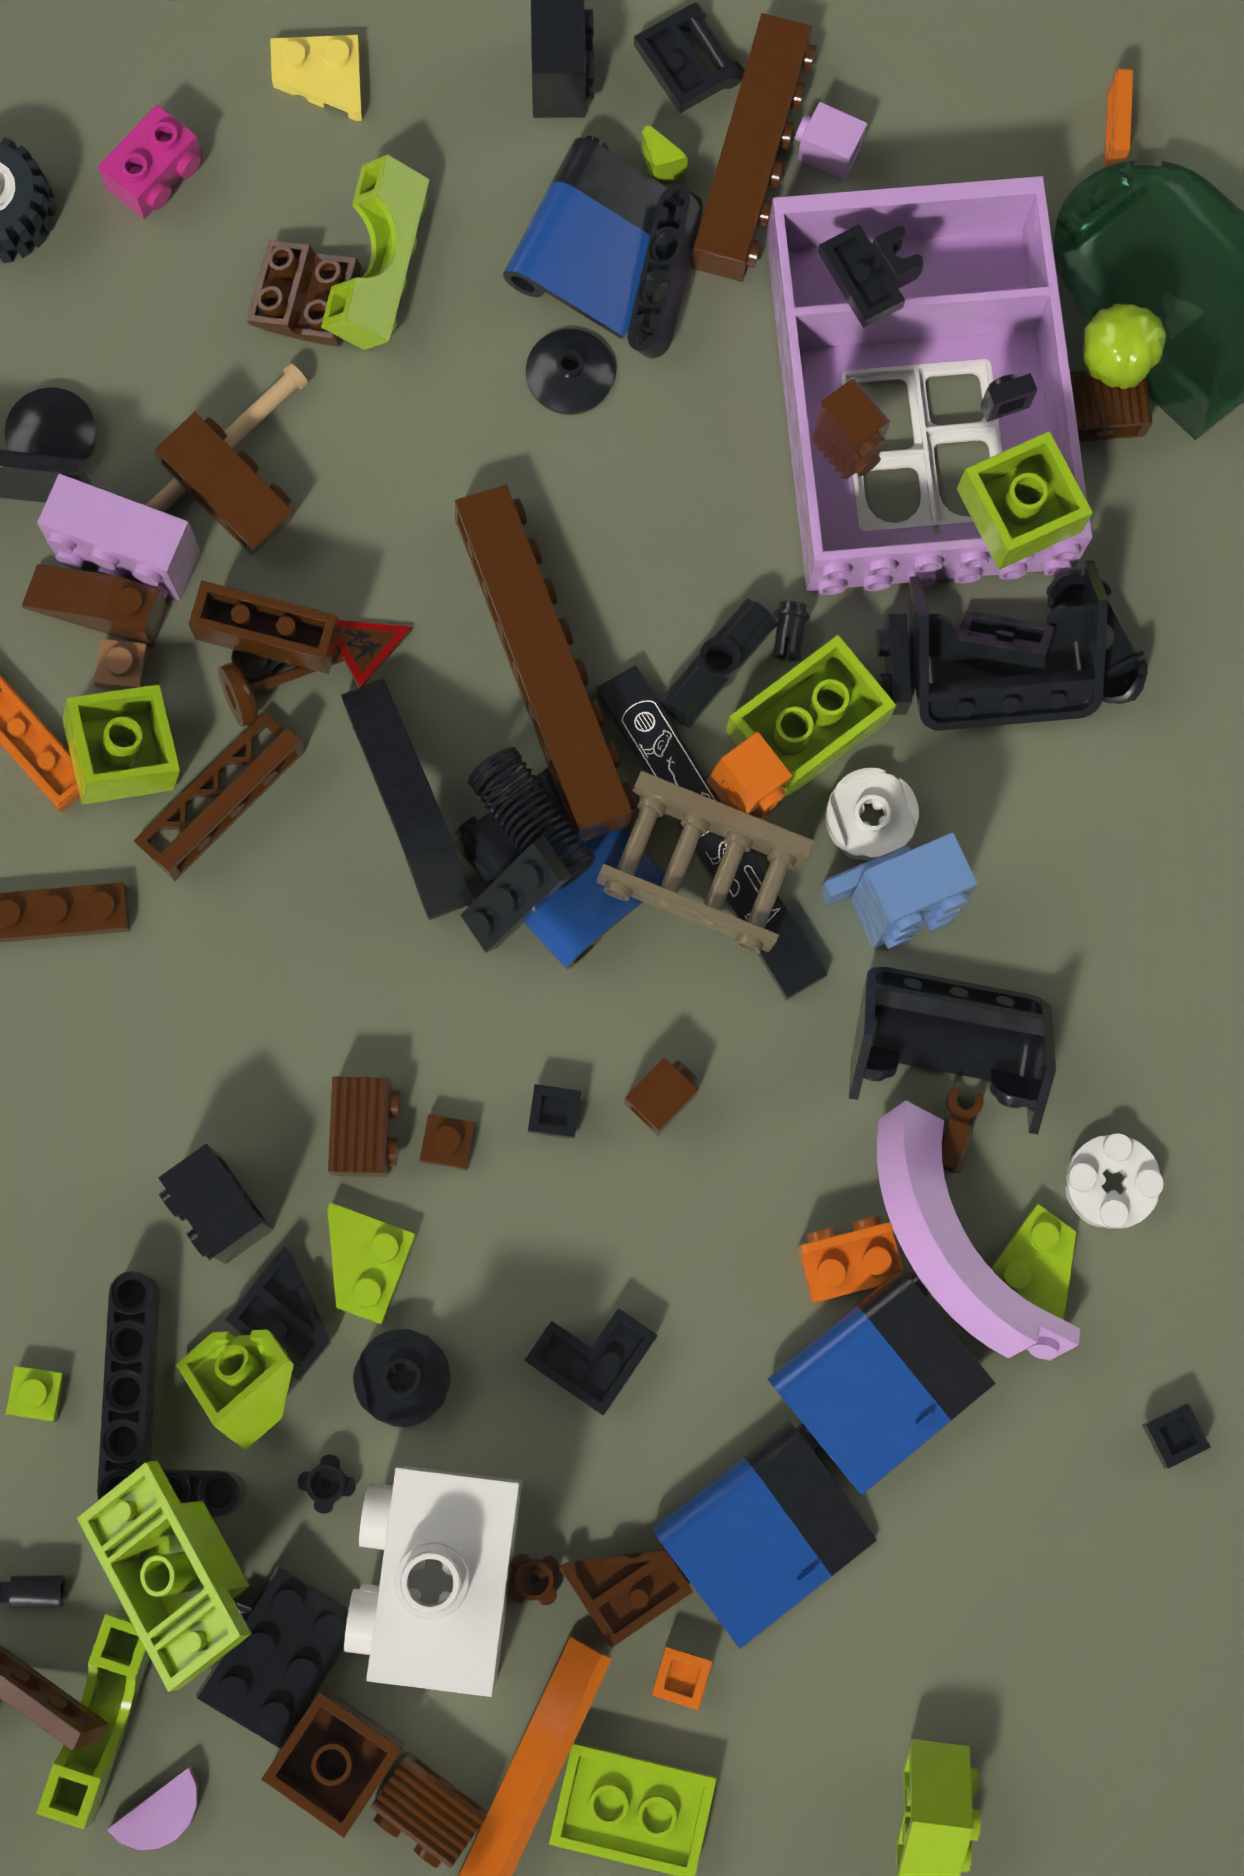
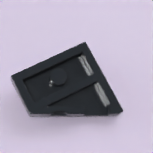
[225,1247,332,1381]

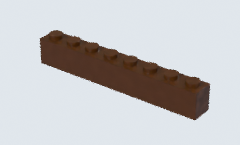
[455,484,636,841]

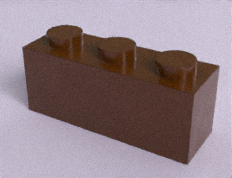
[155,412,293,557]
[188,580,341,674]

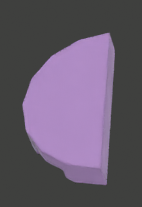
[107,1766,199,1850]

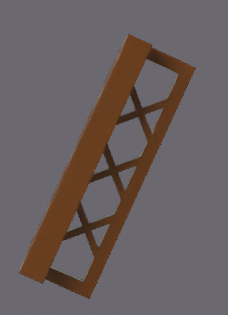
[134,712,305,881]

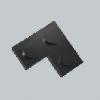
[524,1308,658,1416]

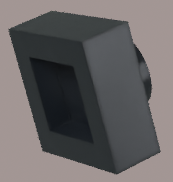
[980,373,1038,422]
[528,1084,581,1139]
[1142,1403,1211,1469]

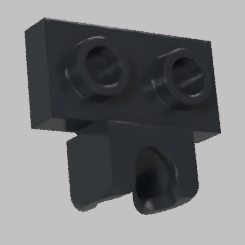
[818,224,923,328]

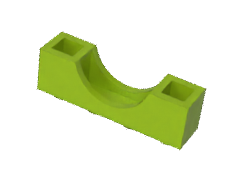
[321,154,430,350]
[36,1611,150,1830]

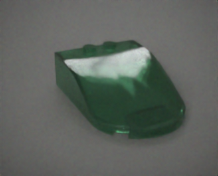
[1054,160,1244,441]

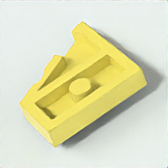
[270,35,362,121]

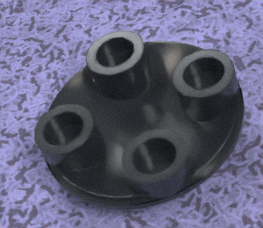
[5,387,96,461]

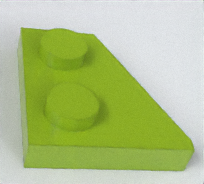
[327,1202,417,1325]
[990,1204,1077,1320]

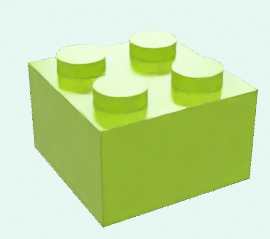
[957,431,1093,570]
[62,685,180,805]

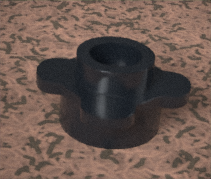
[298,1454,356,1514]

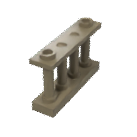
[596,771,815,954]

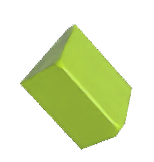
[641,125,688,185]

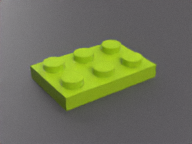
[549,1742,717,1876]

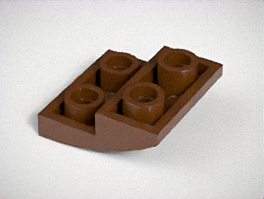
[247,240,362,347]

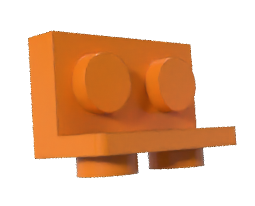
[797,1216,904,1304]

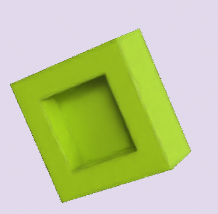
[5,1366,66,1422]

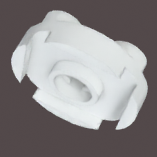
[825,768,919,862]
[1065,1133,1164,1229]

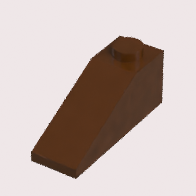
[22,564,168,648]

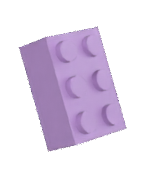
[37,474,201,601]

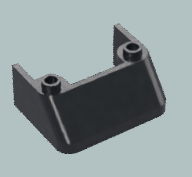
[909,560,1108,731]
[849,967,1056,1135]

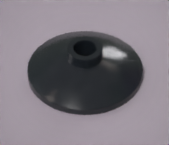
[526,329,615,415]

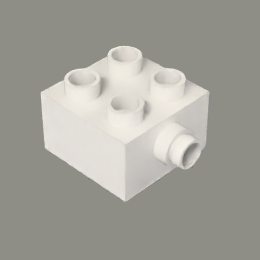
[344,1466,523,1697]

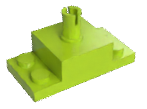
[77,1461,252,1692]

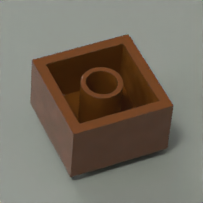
[261,1687,405,1838]

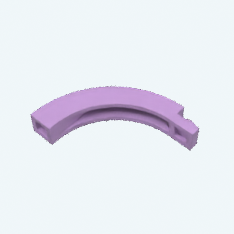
[877,1100,1081,1361]

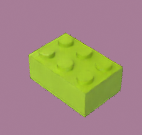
[726,635,896,801]

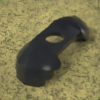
[1047,569,1148,704]

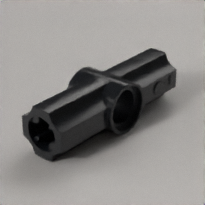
[660,598,778,727]

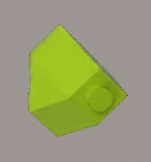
[176,1330,294,1451]

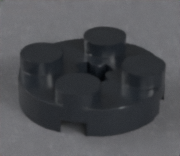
[353,1329,451,1427]

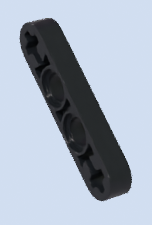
[627,184,703,359]

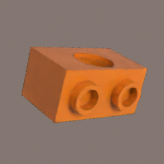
[706,731,792,819]

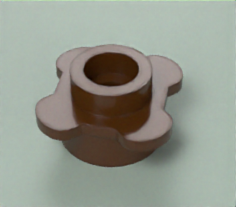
[509,1554,559,1605]

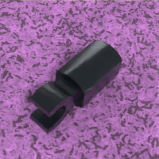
[0,1575,65,1608]

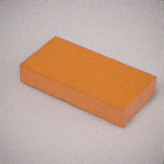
[1104,68,1133,172]

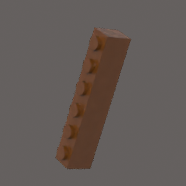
[691,13,817,282]

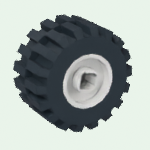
[0,137,56,263]

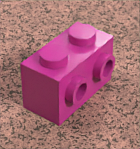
[97,104,203,219]

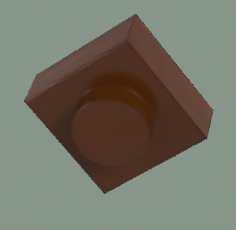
[419,1114,475,1171]

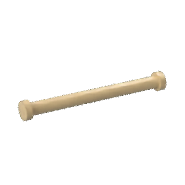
[140,363,308,512]

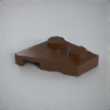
[560,1549,693,1648]

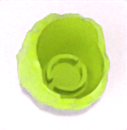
[1083,304,1167,389]

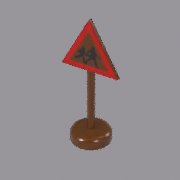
[218,620,412,727]

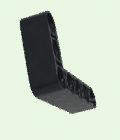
[341,678,473,921]
[97,1271,246,1516]

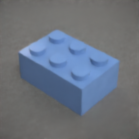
[850,832,978,950]

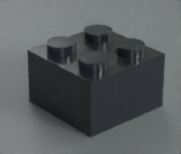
[531,0,594,118]
[158,1143,273,1264]

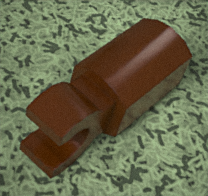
[942,1087,984,1173]

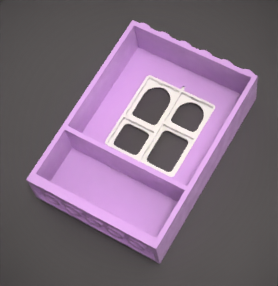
[766,176,1092,595]

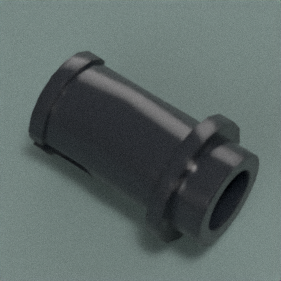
[772,601,810,661]

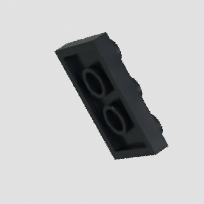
[196,1565,349,1749]

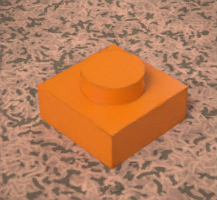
[651,1646,713,1711]

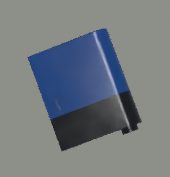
[503,136,685,339]
[454,767,665,969]
[767,1268,996,1495]
[651,1421,877,1649]

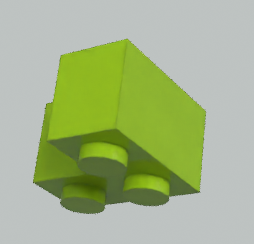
[896,1739,981,1876]

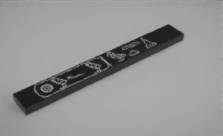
[596,665,827,1001]

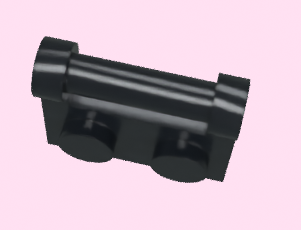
[634,3,745,113]

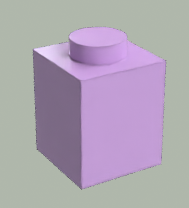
[795,102,868,181]

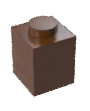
[624,1057,698,1136]

